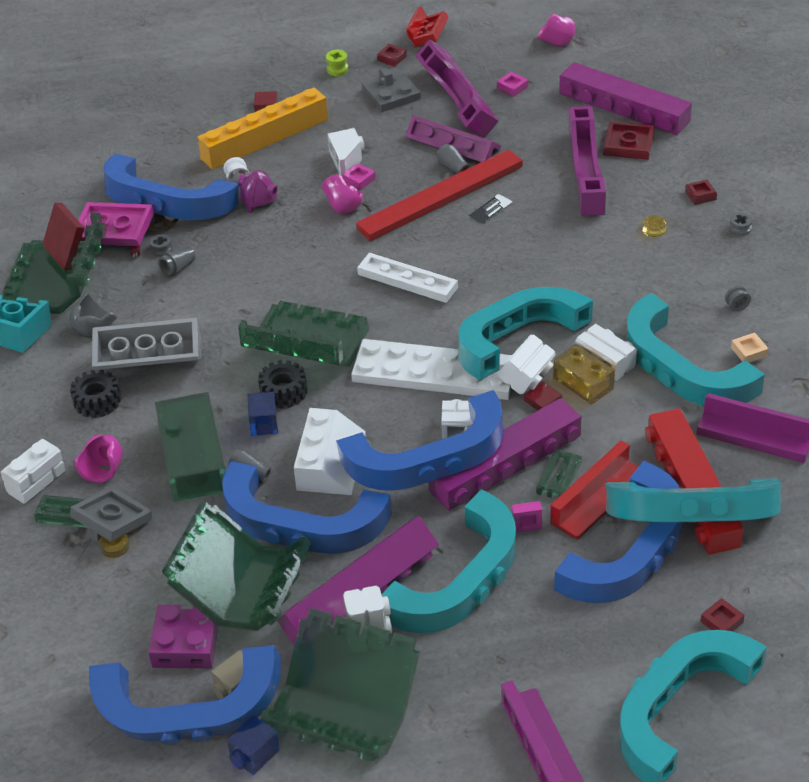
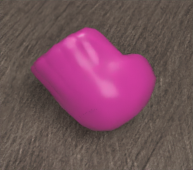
[537,14,576,47]
[322,174,363,214]
[74,434,123,483]

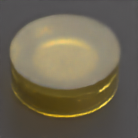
[642,215,667,237]
[99,534,129,558]

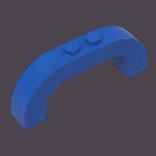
[104,154,239,220]
[336,390,504,491]
[222,461,392,554]
[554,461,682,603]
[89,645,281,744]

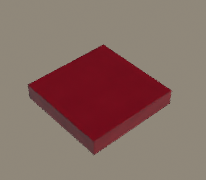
[603,121,655,160]
[42,202,85,270]

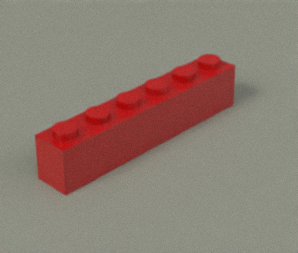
[645,408,744,555]

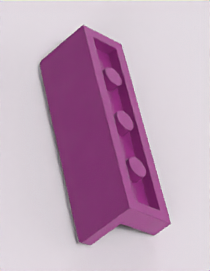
[405,115,501,162]
[696,394,809,463]
[501,680,584,782]

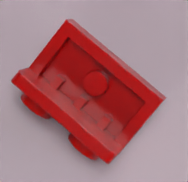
[406,6,449,47]

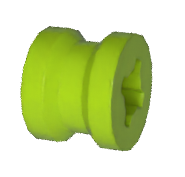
[326,50,348,76]

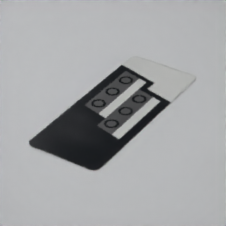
[469,194,512,224]

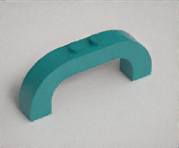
[458,287,593,380]
[626,293,765,406]
[605,478,781,522]
[382,489,516,633]
[619,630,767,782]

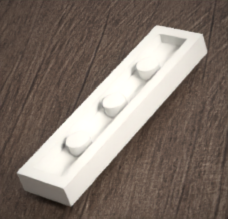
[357,253,458,303]

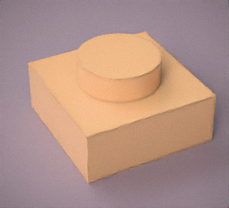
[731,333,769,363]

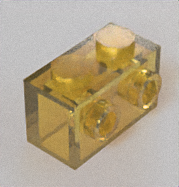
[553,344,615,405]

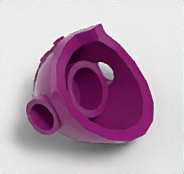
[238,170,278,213]

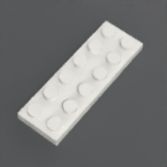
[351,339,512,400]

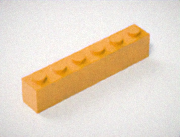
[197,87,328,170]

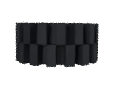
[258,360,308,409]
[70,370,121,418]

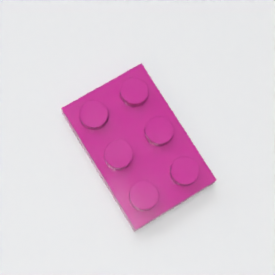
[78,202,155,246]

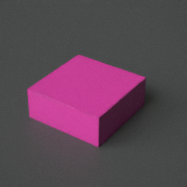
[497,72,528,97]
[342,163,376,190]
[512,501,542,532]

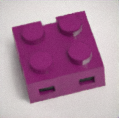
[149,604,220,668]

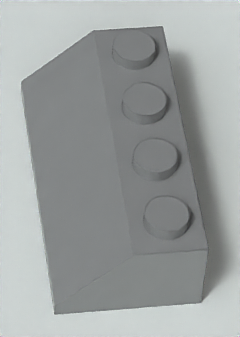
[92,318,201,370]

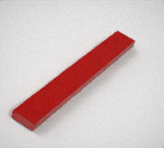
[356,149,523,241]

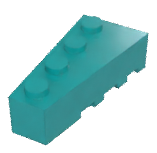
[0,295,52,353]

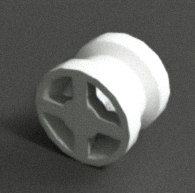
[223,157,249,184]

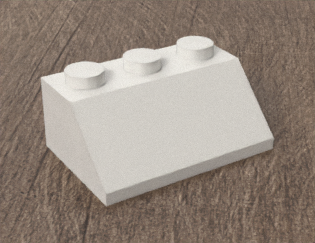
[294,408,366,495]

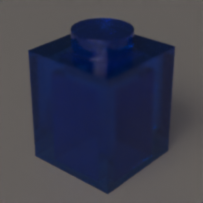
[247,392,278,436]
[227,715,280,776]

